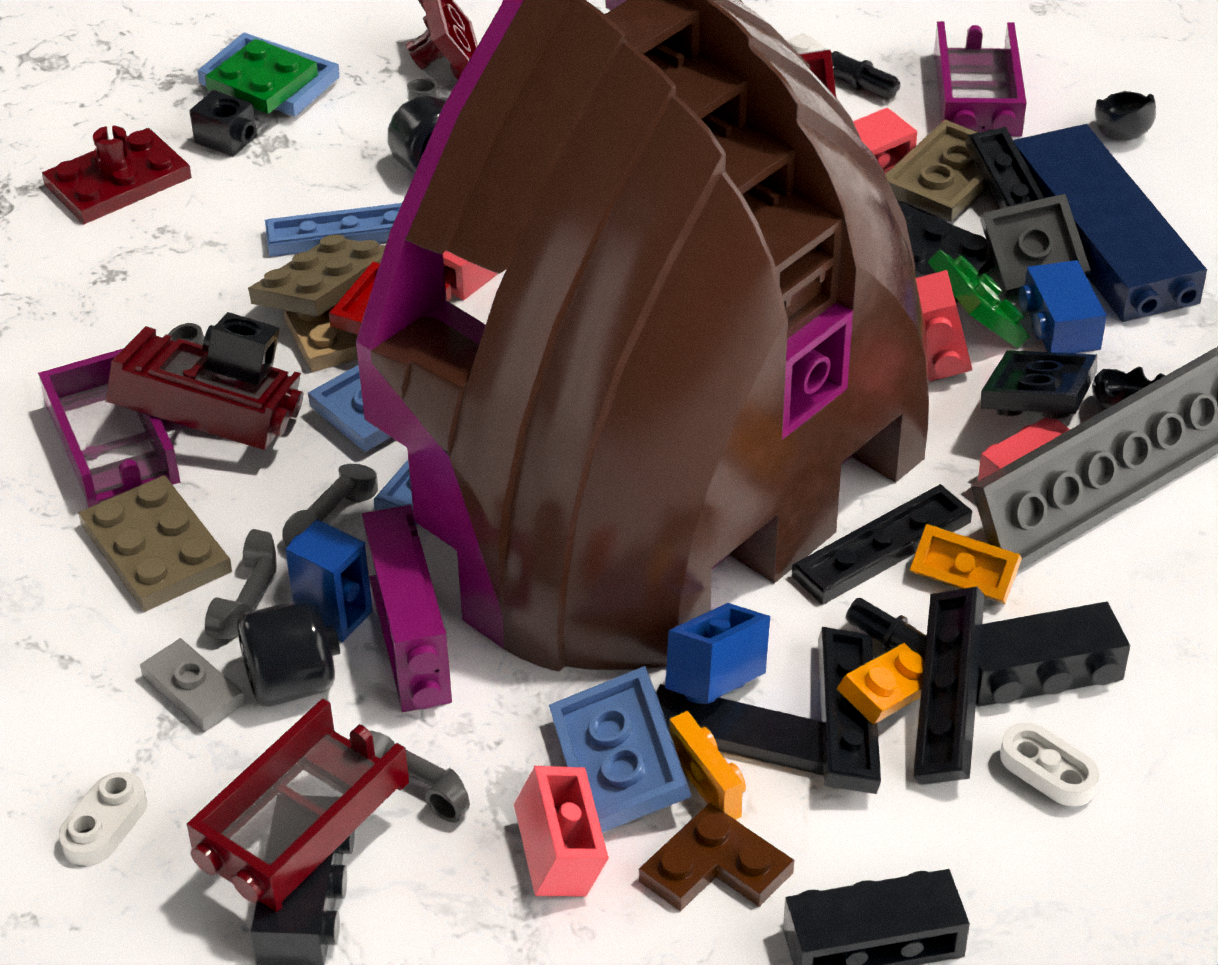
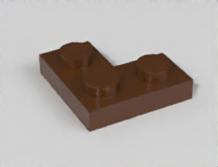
[639,803,795,911]

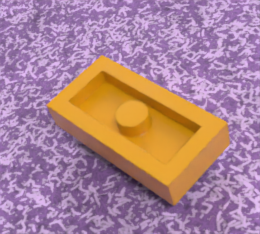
[910,524,1022,604]
[836,643,924,725]
[669,711,746,820]

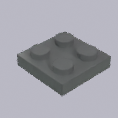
[980,194,1091,297]

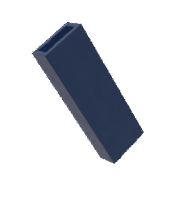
[1013,124,1207,322]

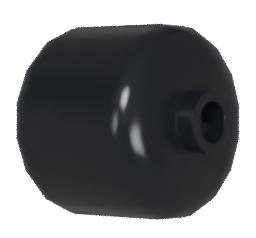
[387,96,445,174]
[237,599,340,706]

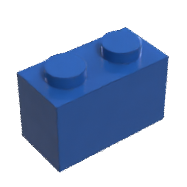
[1019,260,1107,353]
[285,519,373,642]
[665,603,770,704]

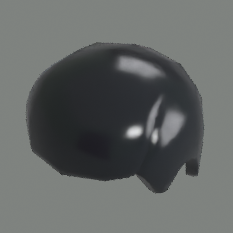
[1095,91,1157,141]
[1092,367,1166,411]

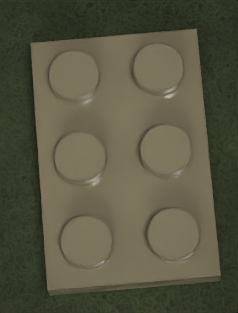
[885,120,988,222]
[248,234,385,317]
[78,475,232,612]

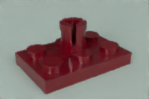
[406,0,478,80]
[42,125,192,224]

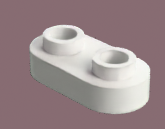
[1000,722,1099,806]
[59,771,147,866]

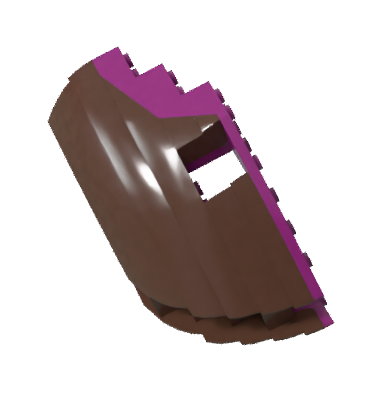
[356,0,929,672]

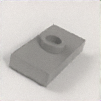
[140,638,245,731]

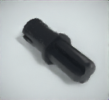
[831,51,901,99]
[845,598,927,659]

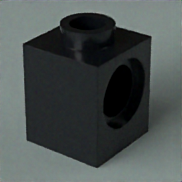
[189,90,257,157]
[202,312,280,386]

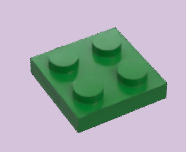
[205,38,318,114]
[928,250,1030,349]

